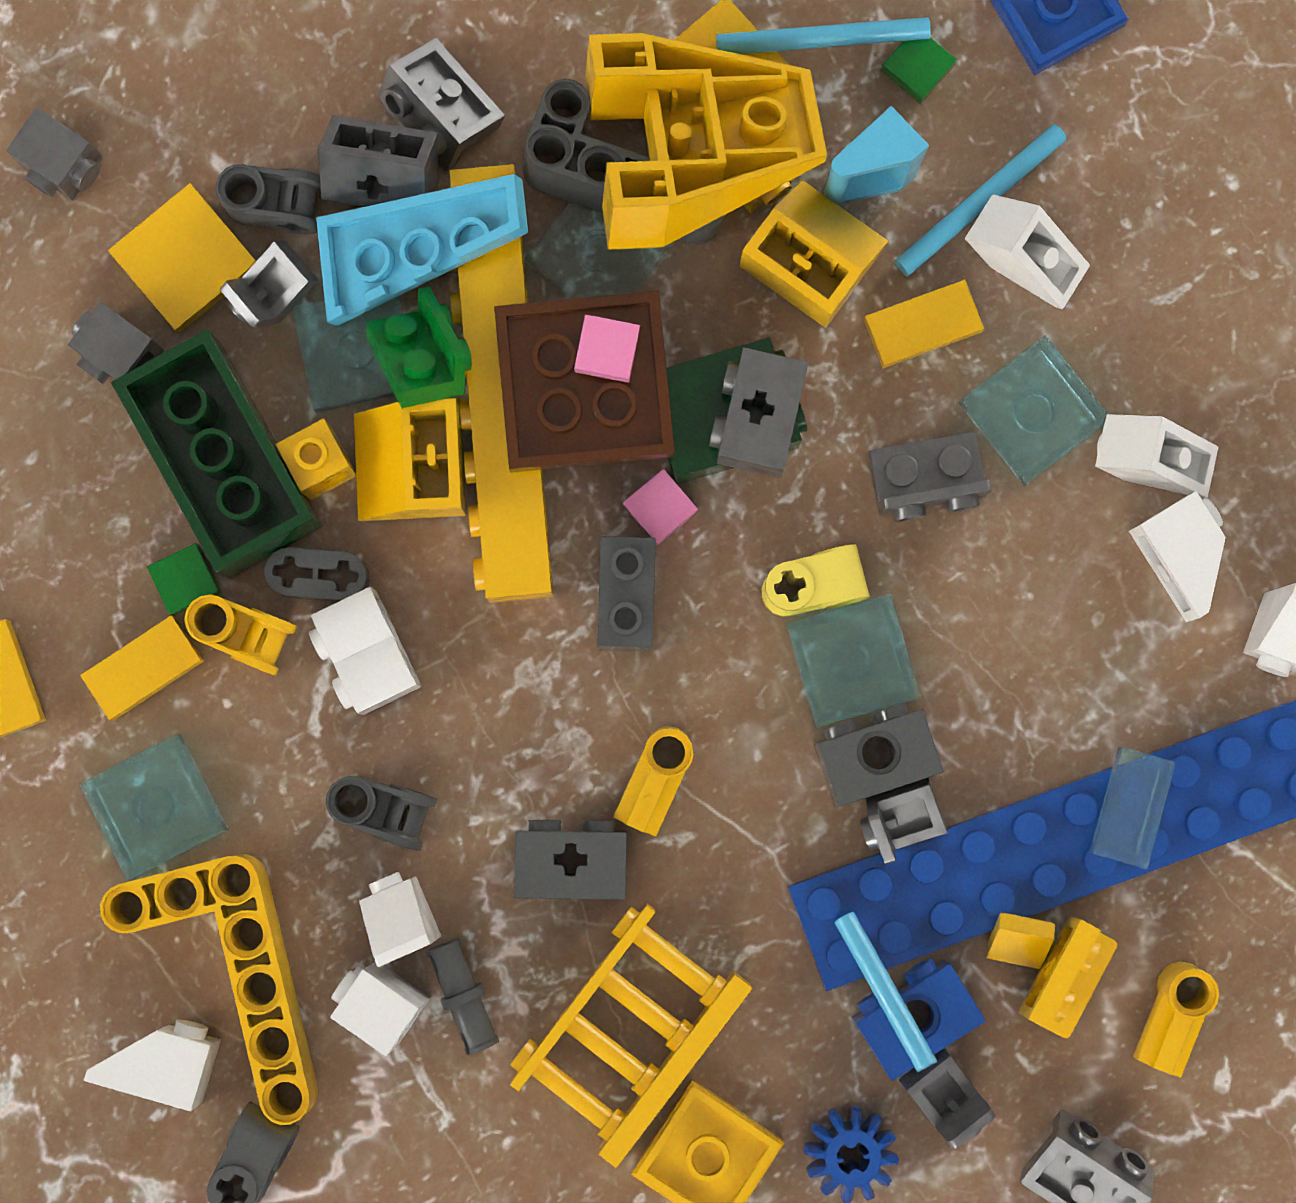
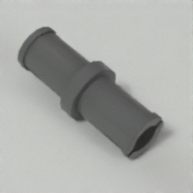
[426,938,499,1055]

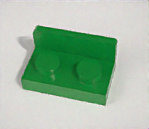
[366,286,472,408]

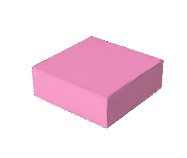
[574,314,640,383]
[622,469,698,546]

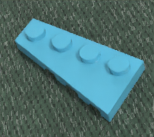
[316,174,528,326]

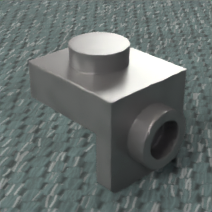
[220,240,318,328]
[860,777,947,865]
[899,1048,996,1149]

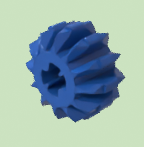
[803,1105,899,1203]

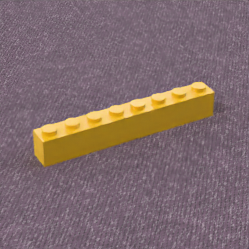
[441,164,554,603]

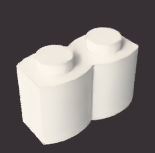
[309,587,422,715]

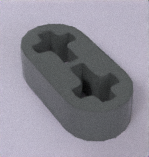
[264,547,370,602]

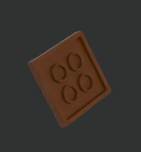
[494,290,675,473]

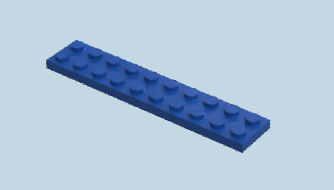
[787,700,1296,991]

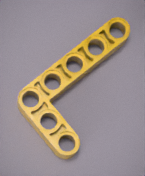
[100,854,318,1125]

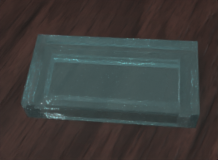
[1090,747,1176,869]

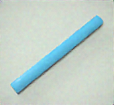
[716,17,930,54]
[894,124,1067,277]

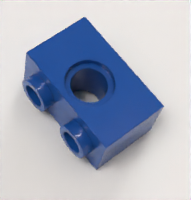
[851,958,986,1081]

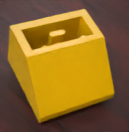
[739,180,889,328]
[354,398,467,521]

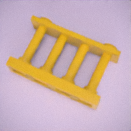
[510,903,753,1168]

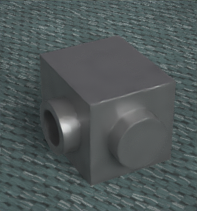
[6,107,103,200]
[68,302,164,384]

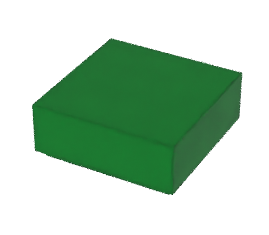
[880,37,957,104]
[147,543,222,616]

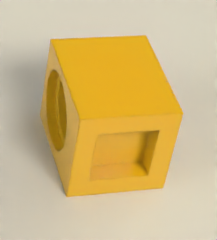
[275,418,356,501]

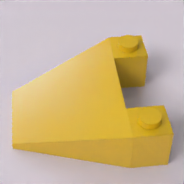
[585,33,827,250]

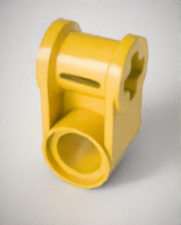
[184,595,297,676]

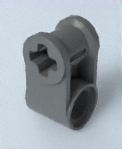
[216,164,321,235]
[326,776,437,851]
[207,1101,300,1203]

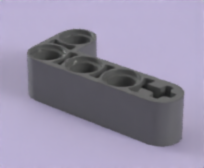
[522,79,724,244]

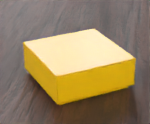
[986,913,1055,969]

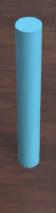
[834,912,937,1072]

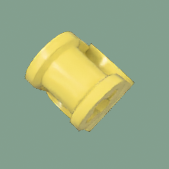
[761,544,870,617]

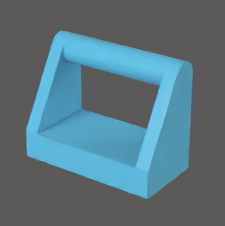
[823,106,929,205]

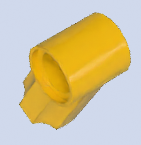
[613,726,694,837]
[1133,961,1219,1078]

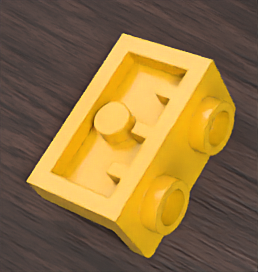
[1018,916,1117,1038]

